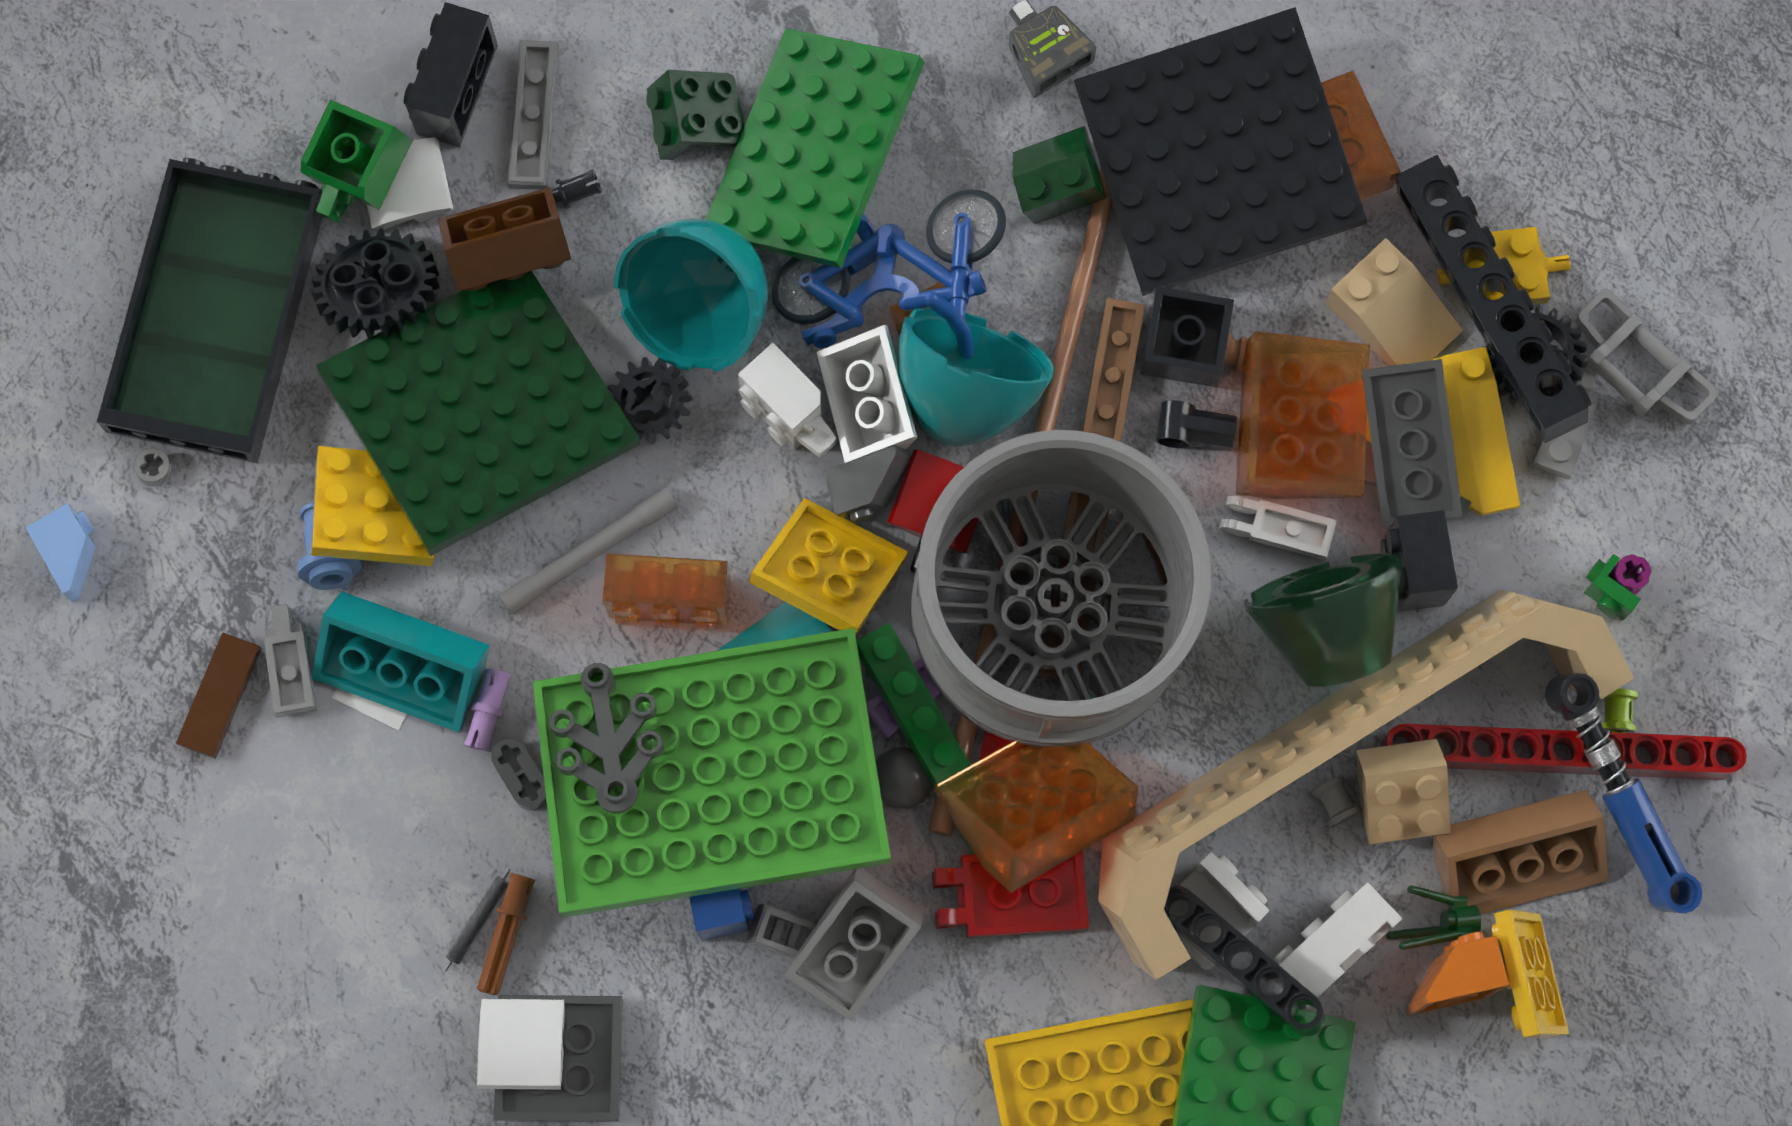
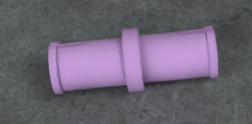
[464,668,511,752]

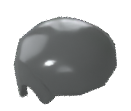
[876,747,933,809]

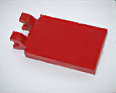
[932,848,1089,938]

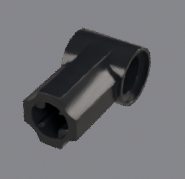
[1156,400,1237,451]

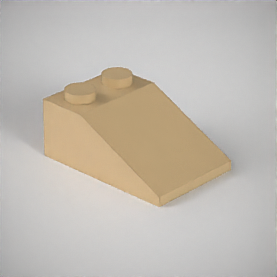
[1325,238,1463,366]

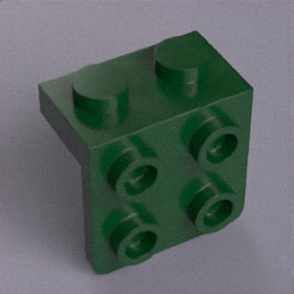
[646,70,744,160]

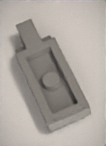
[1532,368,1598,480]
[263,604,317,718]

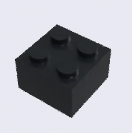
[1140,286,1234,387]
[1380,510,1458,612]

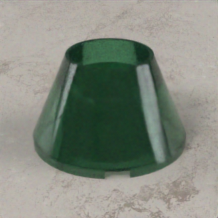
[1243,553,1403,687]

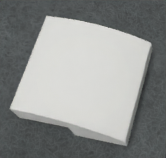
[367,137,454,231]
[477,999,565,1090]

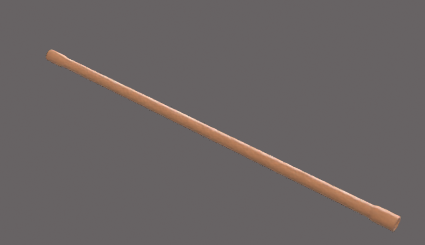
[928,166,1113,837]

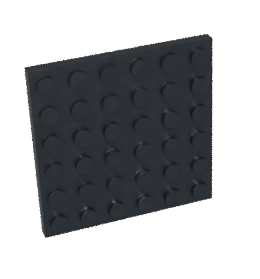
[1074,7,1367,296]

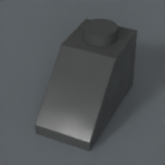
[824,445,911,523]

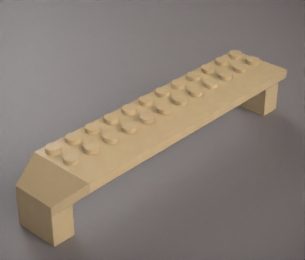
[1098,589,1634,980]

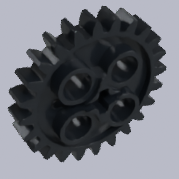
[311,228,440,339]

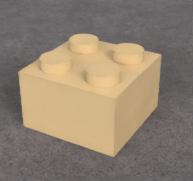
[1356,739,1451,844]

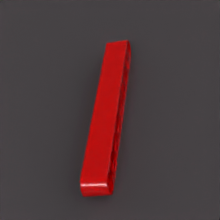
[1380,723,1747,780]

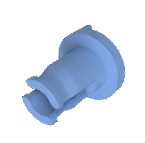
[296,502,362,591]

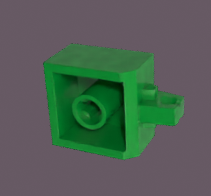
[301,100,413,223]

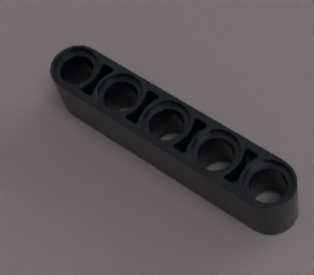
[1164,886,1325,1036]

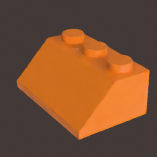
[1406,931,1509,1016]

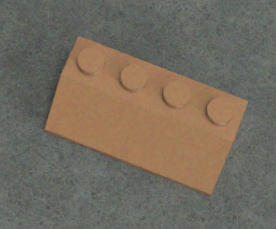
[1432,790,1609,914]

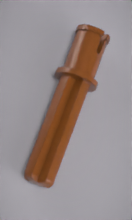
[477,873,536,996]

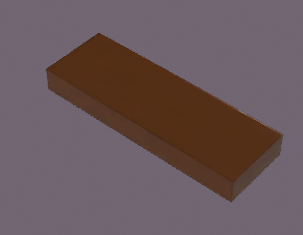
[176,632,262,759]

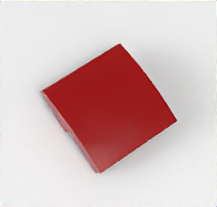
[887,449,978,553]

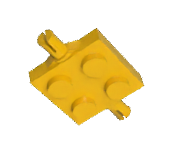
[1437,227,1571,305]

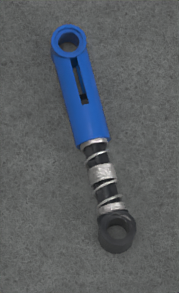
[1545,673,1702,914]

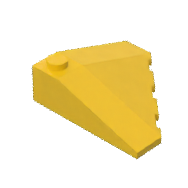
[1326,347,1521,516]

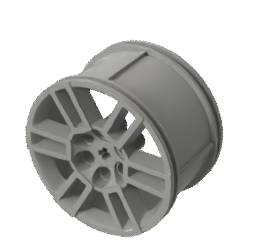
[911,430,1211,747]

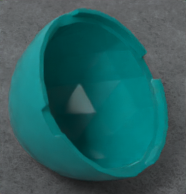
[614,218,768,372]
[898,307,1055,447]

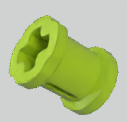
[1601,688,1638,733]

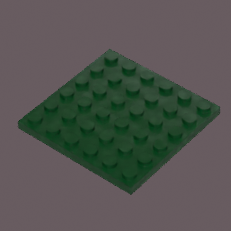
[316,271,640,556]

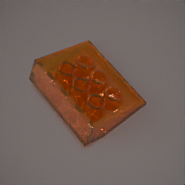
[1236,331,1370,499]
[934,741,1138,892]

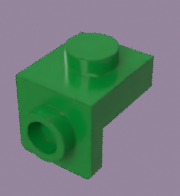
[1584,554,1641,620]

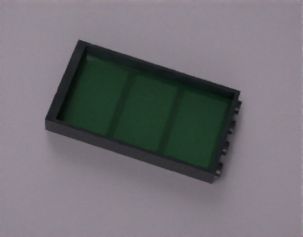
[97,158,323,463]

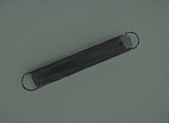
[445,869,511,972]

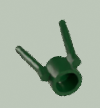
[1386,885,1481,950]

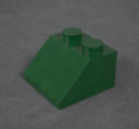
[1012,126,1107,224]

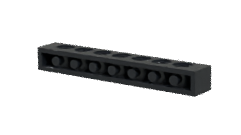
[1395,155,1591,443]

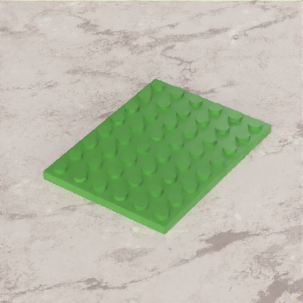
[533,628,892,918]

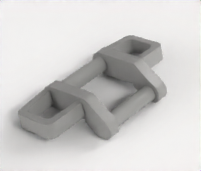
[1575,288,1719,424]

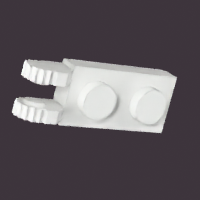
[1219,496,1336,561]

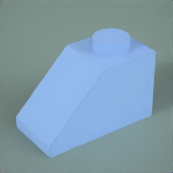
[25,503,96,603]

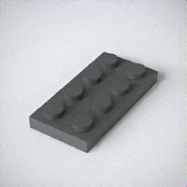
[1362,359,1463,527]

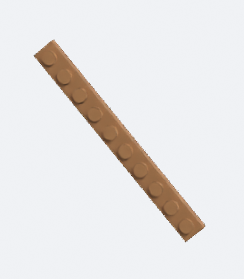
[1038,298,1145,680]

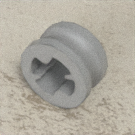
[134,448,172,487]

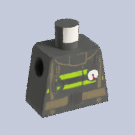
[1009,0,1097,99]

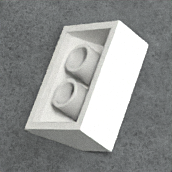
[816,325,917,463]

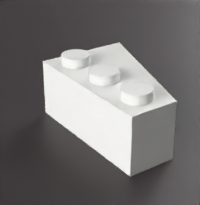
[1272,882,1402,1009]

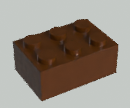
[438,187,571,291]

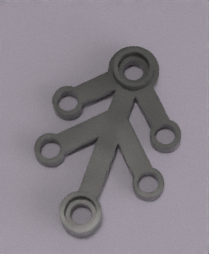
[549,663,664,814]

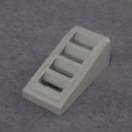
[746,904,817,959]

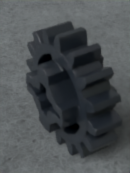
[607,357,692,444]

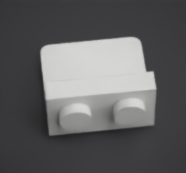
[1169,852,1270,970]

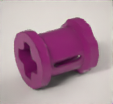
[1608,554,1652,595]

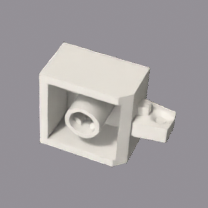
[738,343,837,458]

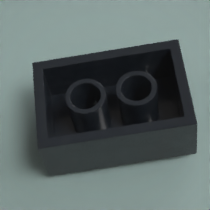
[403,2,498,148]

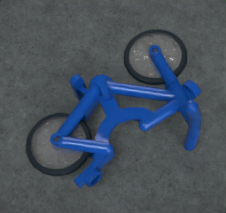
[772,189,1006,359]

